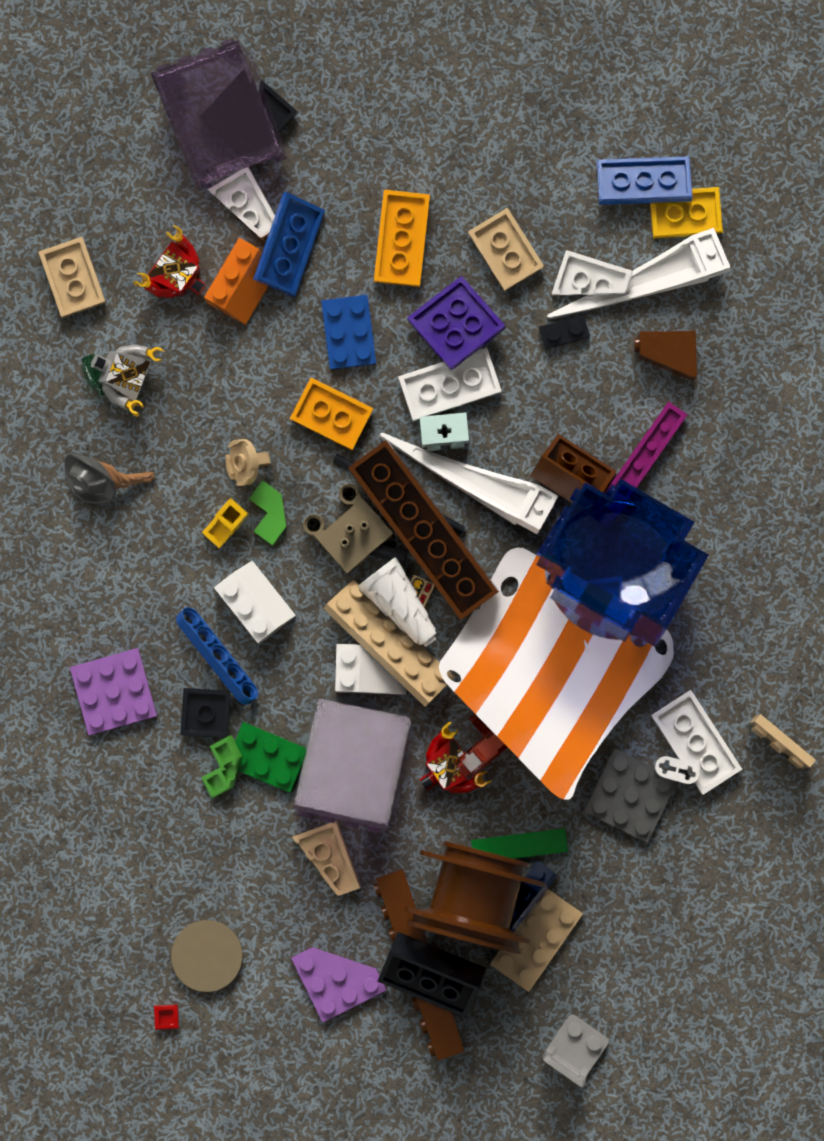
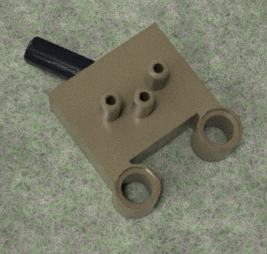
[303,483,408,575]

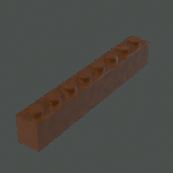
[373,869,465,1060]

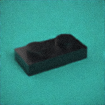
[539,314,590,350]

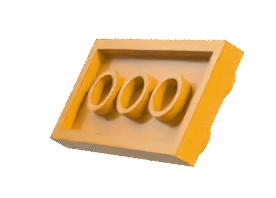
[374,190,430,287]

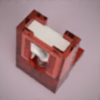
[453,713,508,781]

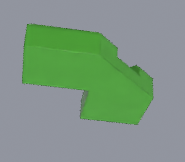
[249,480,287,546]
[201,735,242,799]

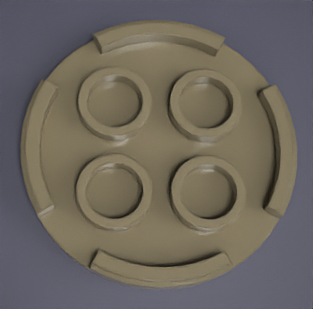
[171,920,243,992]

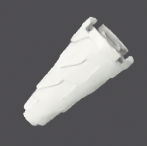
[358,557,436,647]

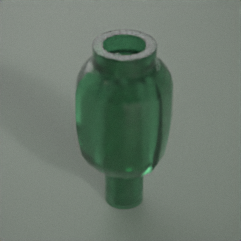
[81,354,105,397]

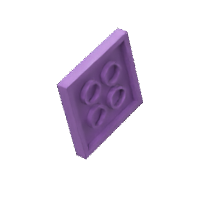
[70,648,157,736]

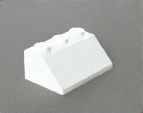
[214,561,296,645]

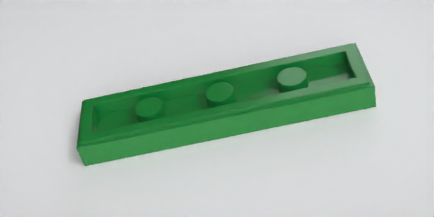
[471,828,568,859]

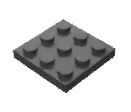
[583,748,677,843]

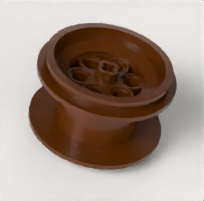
[404,841,546,954]

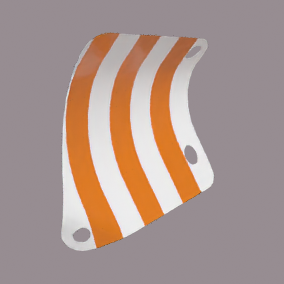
[439,548,674,800]

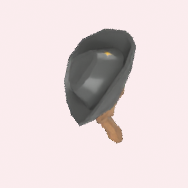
[64,452,155,505]

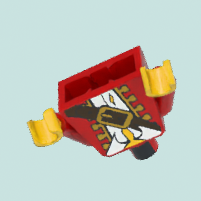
[133,225,206,298]
[419,722,492,794]

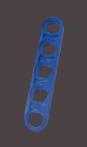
[176,607,258,705]

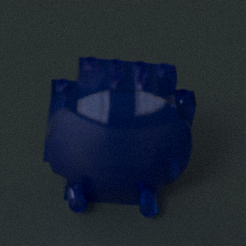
[536,479,709,647]

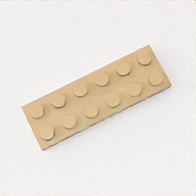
[323,579,455,707]

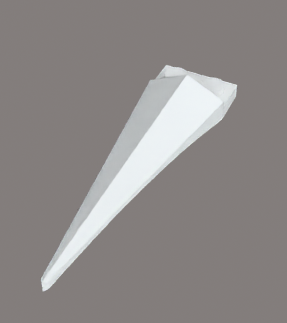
[547,228,730,320]
[379,433,559,534]

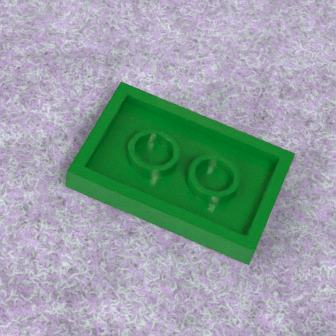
[235,722,308,792]

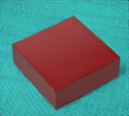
[154,1004,179,1030]

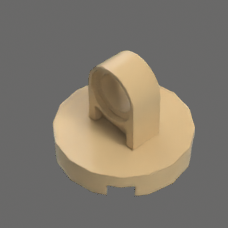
[225,439,271,486]

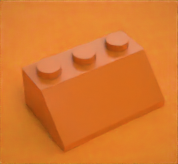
[204,238,269,325]

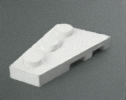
[207,166,275,239]
[552,250,633,295]

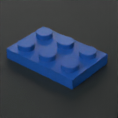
[321,295,376,370]

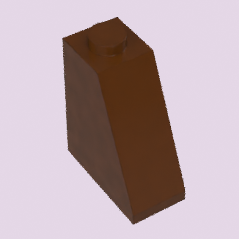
[634,331,697,381]

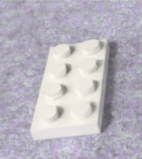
[398,348,502,422]
[650,690,742,795]

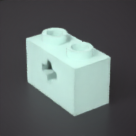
[419,413,469,451]

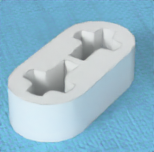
[654,756,699,784]

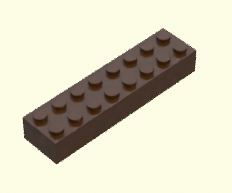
[348,440,499,620]

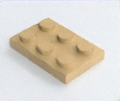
[468,208,544,292]
[39,237,106,318]
[749,714,816,769]

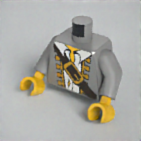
[91,344,165,417]

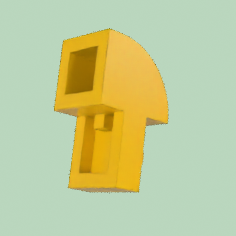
[202,498,249,548]

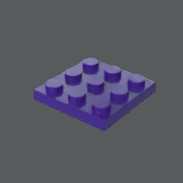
[407,276,506,371]

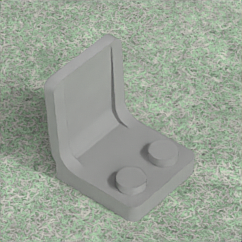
[543,1014,609,1088]

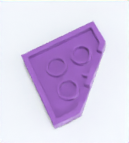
[291,947,386,1022]

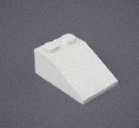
[335,644,406,695]

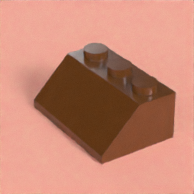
[530,434,617,514]

